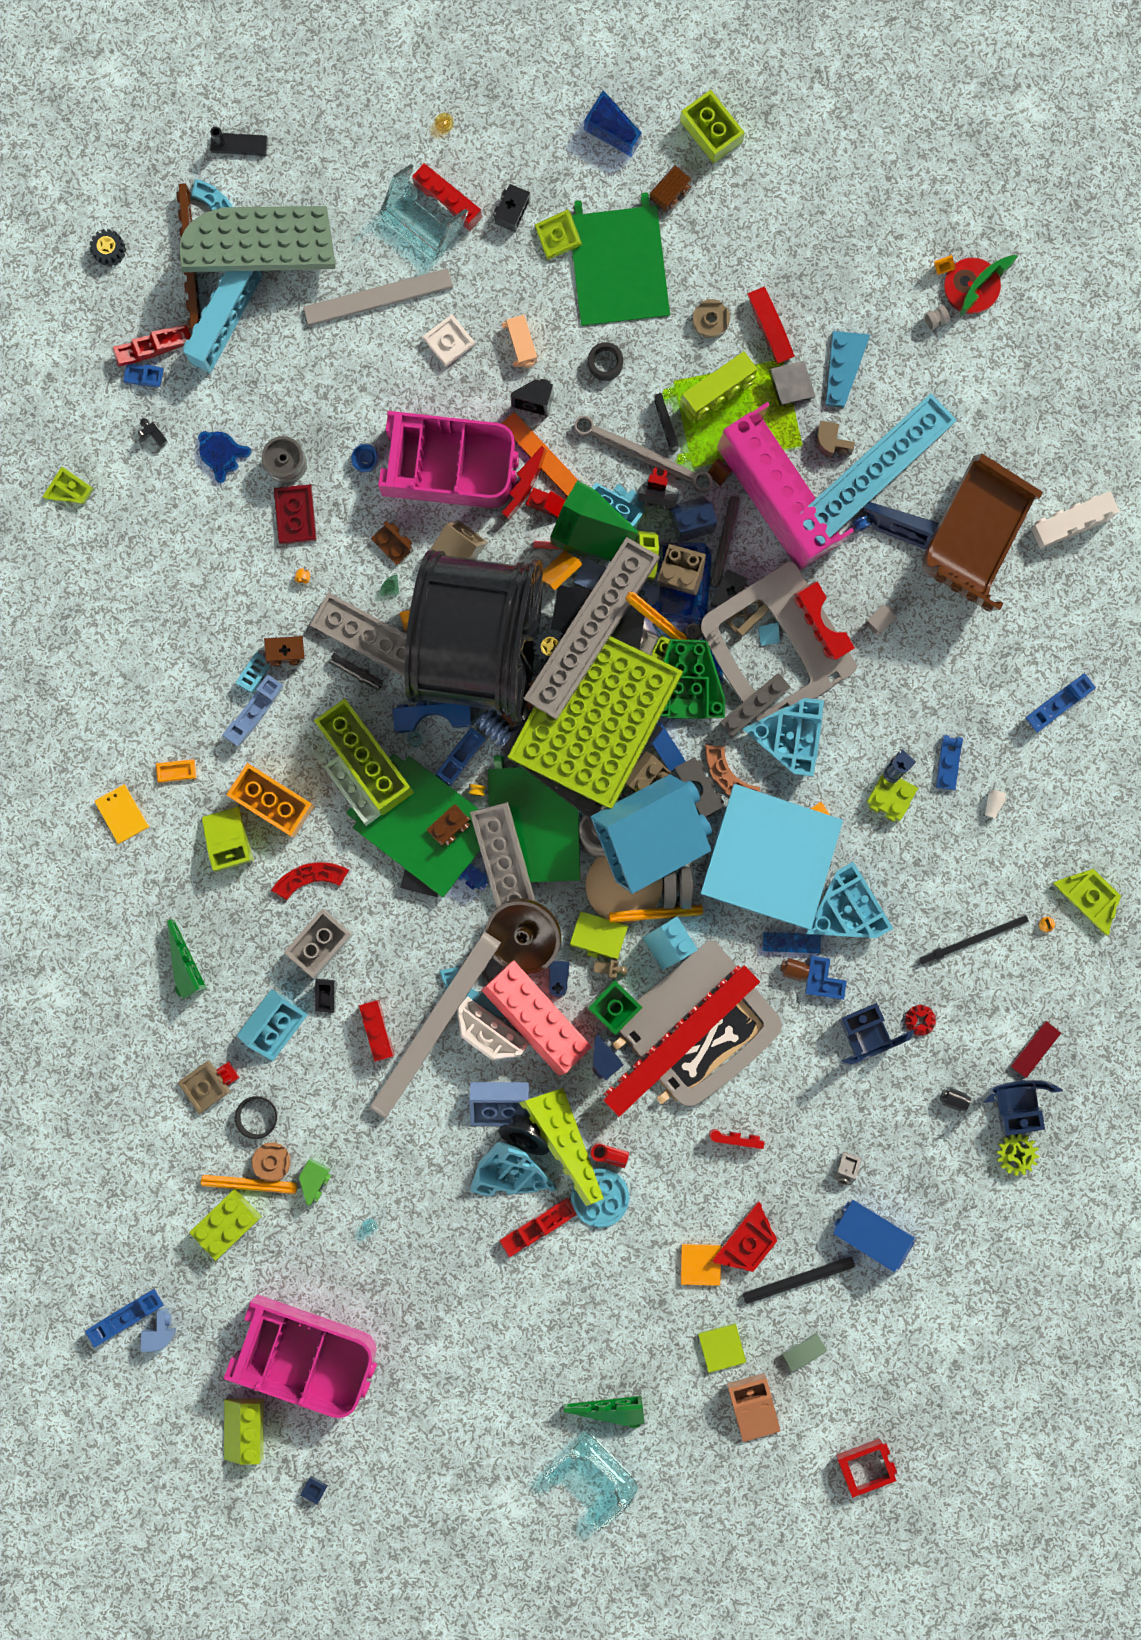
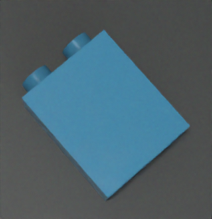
[590,774,712,894]

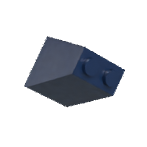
[669,496,717,543]

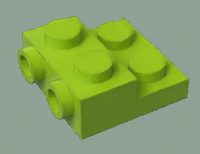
[865,773,918,822]

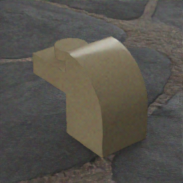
[816,421,855,458]

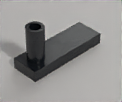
[210,126,268,156]

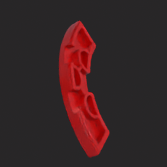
[271,862,350,900]

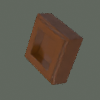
[707,458,732,486]

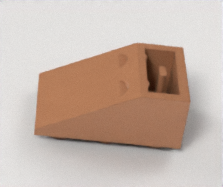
[727,1373,781,1442]

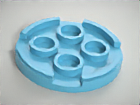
[571,1168,629,1228]

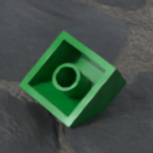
[586,978,643,1035]

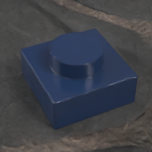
[300,1476,328,1505]

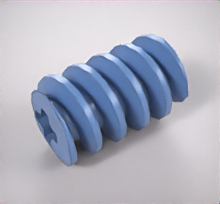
[474,710,516,746]

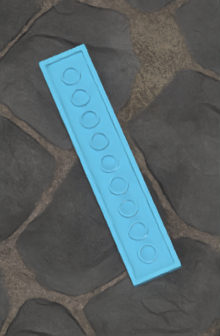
[800,394,957,546]

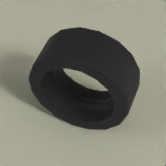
[588,342,623,381]

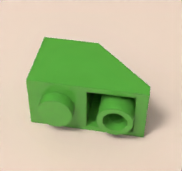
[299,1158,332,1206]

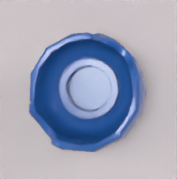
[351,443,380,473]

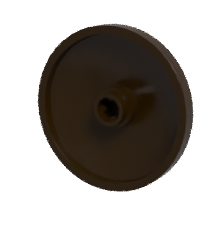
[485,899,562,974]

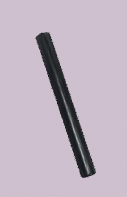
[743,1257,855,1304]

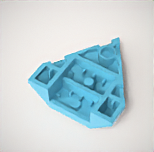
[742,698,824,777]
[806,861,894,938]
[470,1142,557,1196]

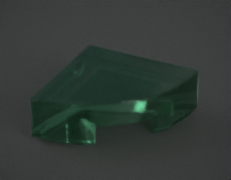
[380,575,400,596]

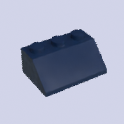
[592,1033,624,1080]

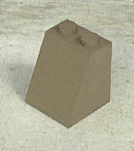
[431,520,488,559]

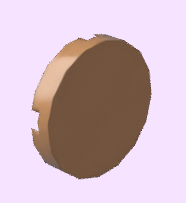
[252,1142,291,1182]

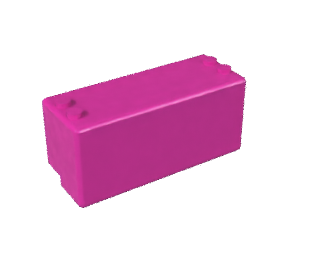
[717,402,854,570]

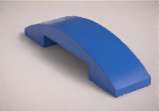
[1025,673,1096,732]
[85,1288,164,1348]

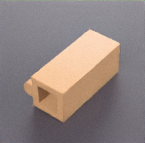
[501,315,537,368]

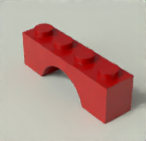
[412,163,482,231]
[794,581,855,660]

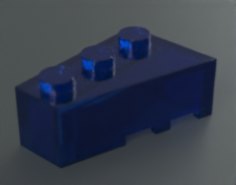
[584,90,642,157]

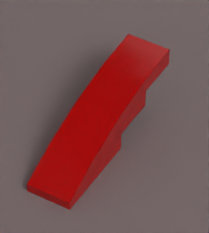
[747,286,795,364]
[112,324,191,367]
[502,446,547,520]
[498,1197,577,1257]

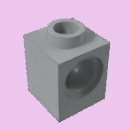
[865,605,897,637]

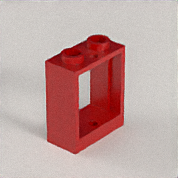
[836,1438,898,1498]

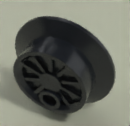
[498,1115,549,1155]

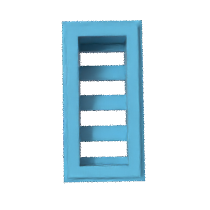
[236,652,270,694]

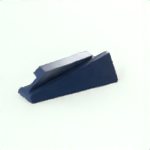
[864,502,939,550]

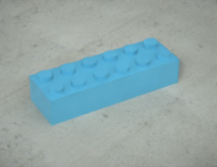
[183,271,263,373]

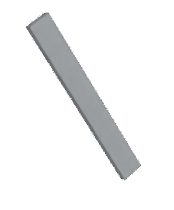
[304,268,453,326]

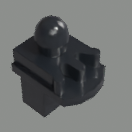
[138,418,168,447]

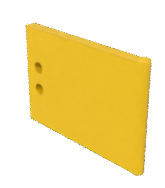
[94,784,149,844]

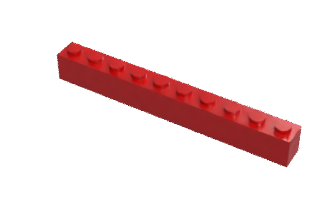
[603,965,760,1117]

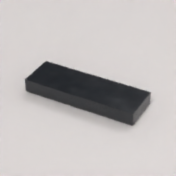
[654,393,679,452]

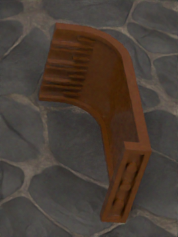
[922,453,1043,612]

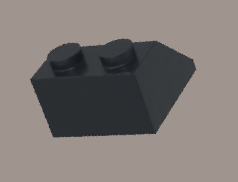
[510,379,554,417]

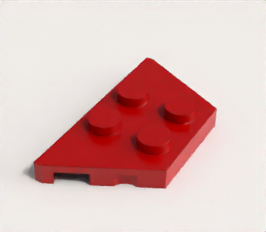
[711,1201,777,1272]

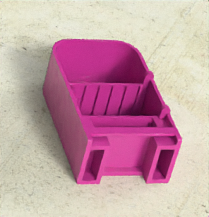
[378,411,519,508]
[223,1294,377,1418]

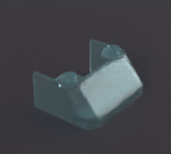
[380,164,468,261]

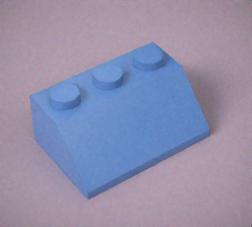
[469,1082,529,1126]

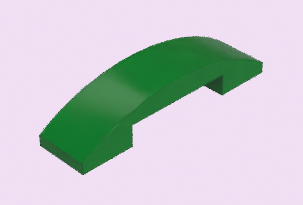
[960,254,1018,316]

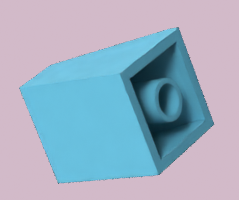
[642,916,698,970]

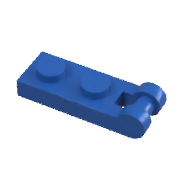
[936,735,963,790]

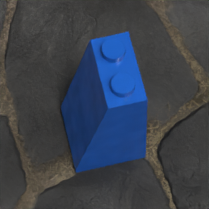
[832,1200,917,1272]

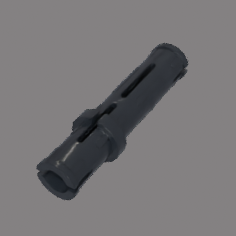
[328,653,384,691]

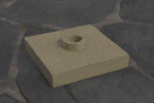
[178,1060,231,1114]

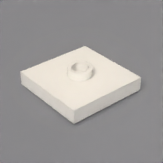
[423,314,475,367]

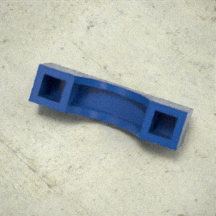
[393,702,472,733]

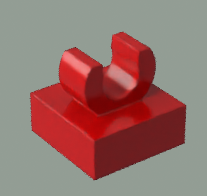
[647,468,668,490]
[217,1061,240,1086]

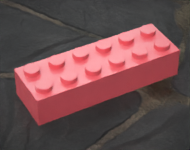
[481,961,592,1076]

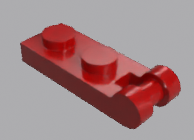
[709,1129,765,1149]

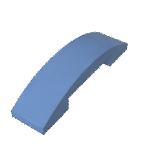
[222,674,283,746]

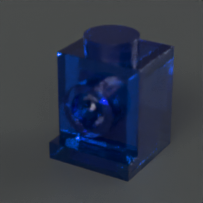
[458,863,489,892]

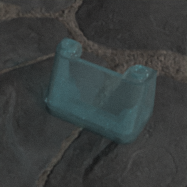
[542,1431,638,1532]

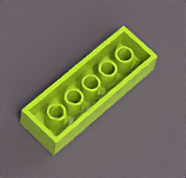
[314,698,414,815]

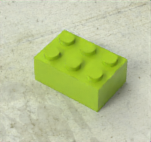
[680,89,745,164]
[189,1189,262,1261]

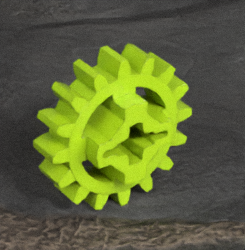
[995,1133,1040,1176]

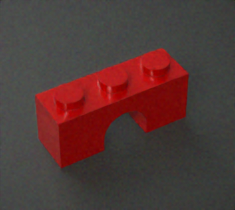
[359,1000,395,1062]

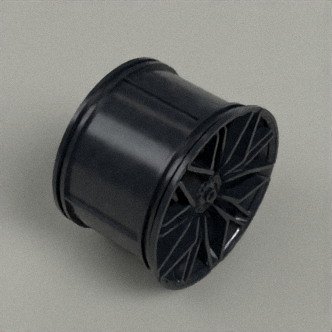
[404,549,543,722]

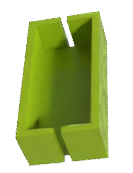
[679,351,758,424]

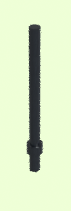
[919,915,1029,965]

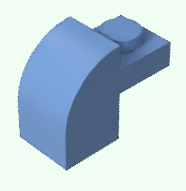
[141,1308,176,1352]

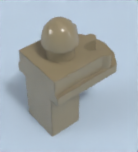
[594,960,628,978]

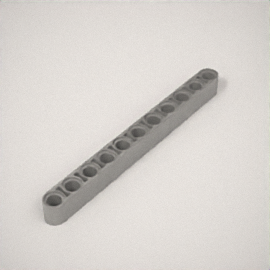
[369,932,501,1119]

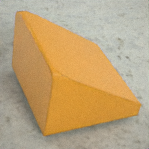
[934,255,956,275]

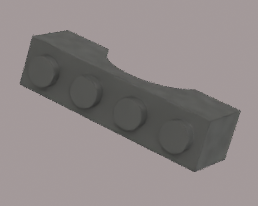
[718,672,791,739]

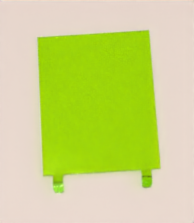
[662,361,803,468]

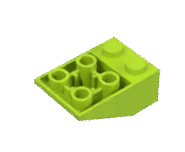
[202,806,254,872]

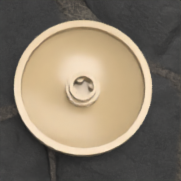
[586,856,662,924]

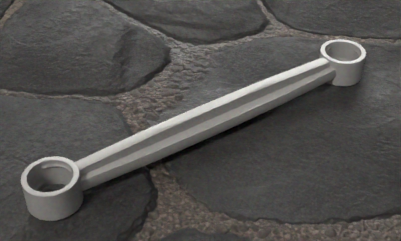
[575,416,713,493]

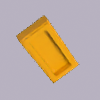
[156,759,197,783]

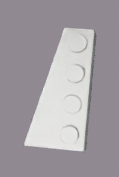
[1031,491,1120,549]

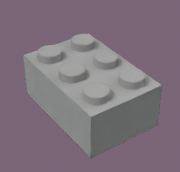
[284,908,354,978]

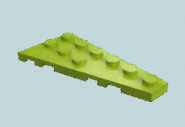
[520,1088,604,1206]

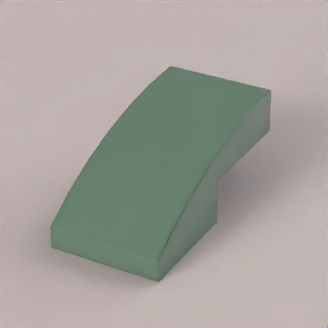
[781,1333,827,1372]

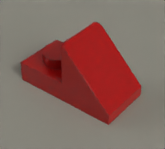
[526,487,566,518]

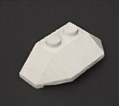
[457,997,529,1061]

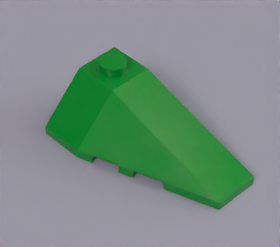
[167,919,207,999]
[564,1396,645,1428]

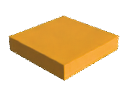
[542,551,582,590]
[681,1244,721,1285]

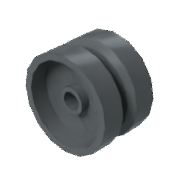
[262,436,307,484]
[663,867,693,909]

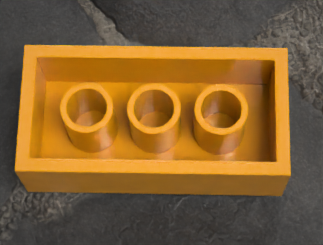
[226,763,315,838]

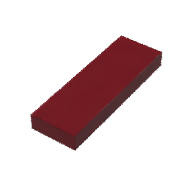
[1010,1021,1061,1078]

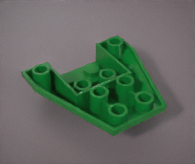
[550,480,639,561]
[660,639,725,719]

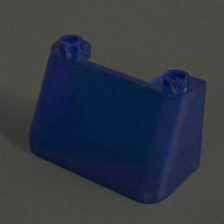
[652,542,712,625]

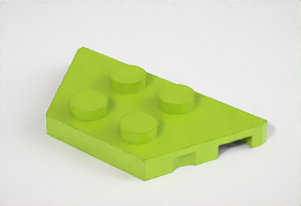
[1052,869,1121,936]

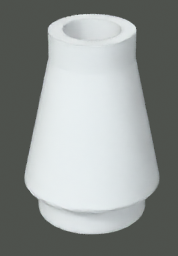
[985,789,1007,818]

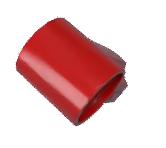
[590,1142,629,1168]

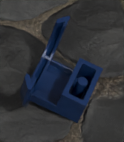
[839,1003,914,1066]
[981,1080,1063,1136]

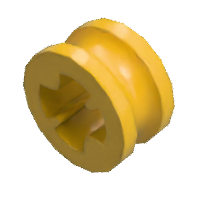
[468,784,486,797]

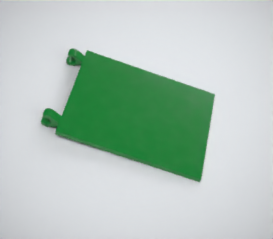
[571,193,670,326]
[347,754,480,898]
[488,755,581,882]

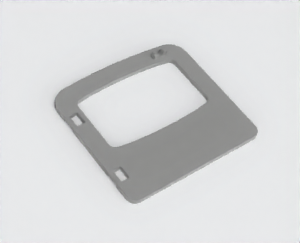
[701,562,857,722]
[620,940,782,1106]

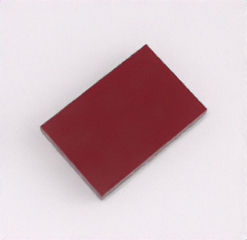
[274,484,317,545]

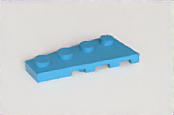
[825,331,870,408]

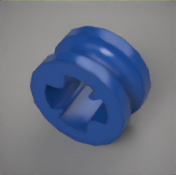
[851,516,871,532]

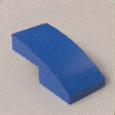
[123,364,164,387]

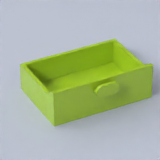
[570,911,628,961]

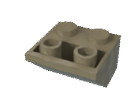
[657,544,706,596]
[625,751,675,793]

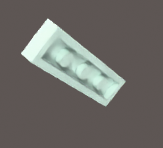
[324,756,382,826]

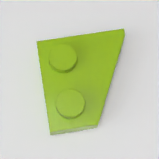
[42,466,95,504]

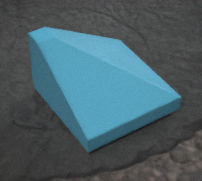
[758,623,780,646]

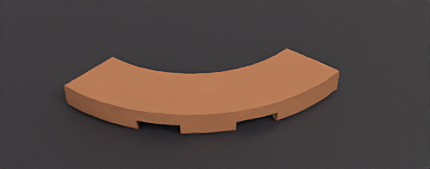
[705,745,760,796]

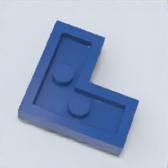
[805,956,847,1000]

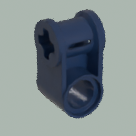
[883,749,916,783]
[549,960,570,998]

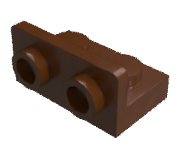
[371,521,414,566]
[426,804,471,847]

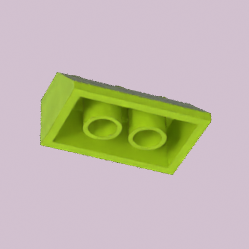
[224,1398,264,1465]

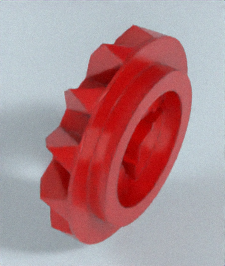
[905,1005,936,1036]

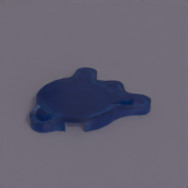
[198,431,252,483]

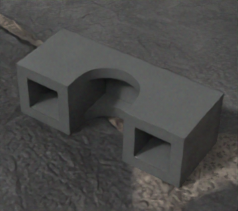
[674,757,724,817]

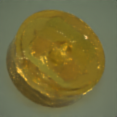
[435,113,454,133]

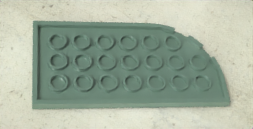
[180,206,336,272]

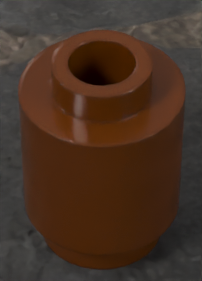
[780,958,810,981]

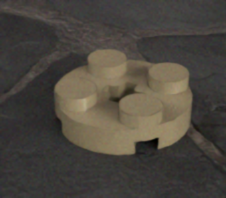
[692,299,730,338]

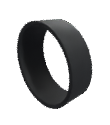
[235,1096,277,1139]

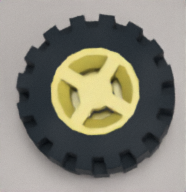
[90,229,126,266]
[533,629,564,663]

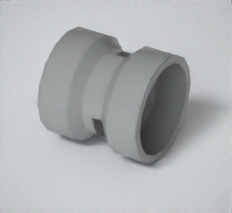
[924,305,950,330]

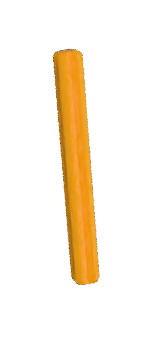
[625,592,689,640]
[609,905,703,922]
[201,1175,298,1194]

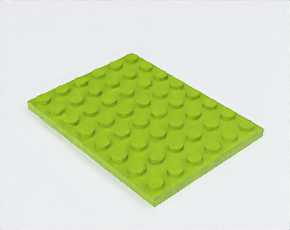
[508,636,683,809]

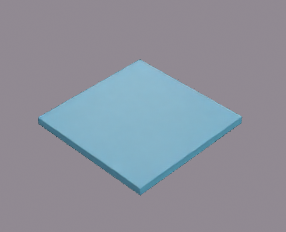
[700,784,843,930]

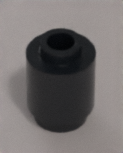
[940,1087,971,1112]

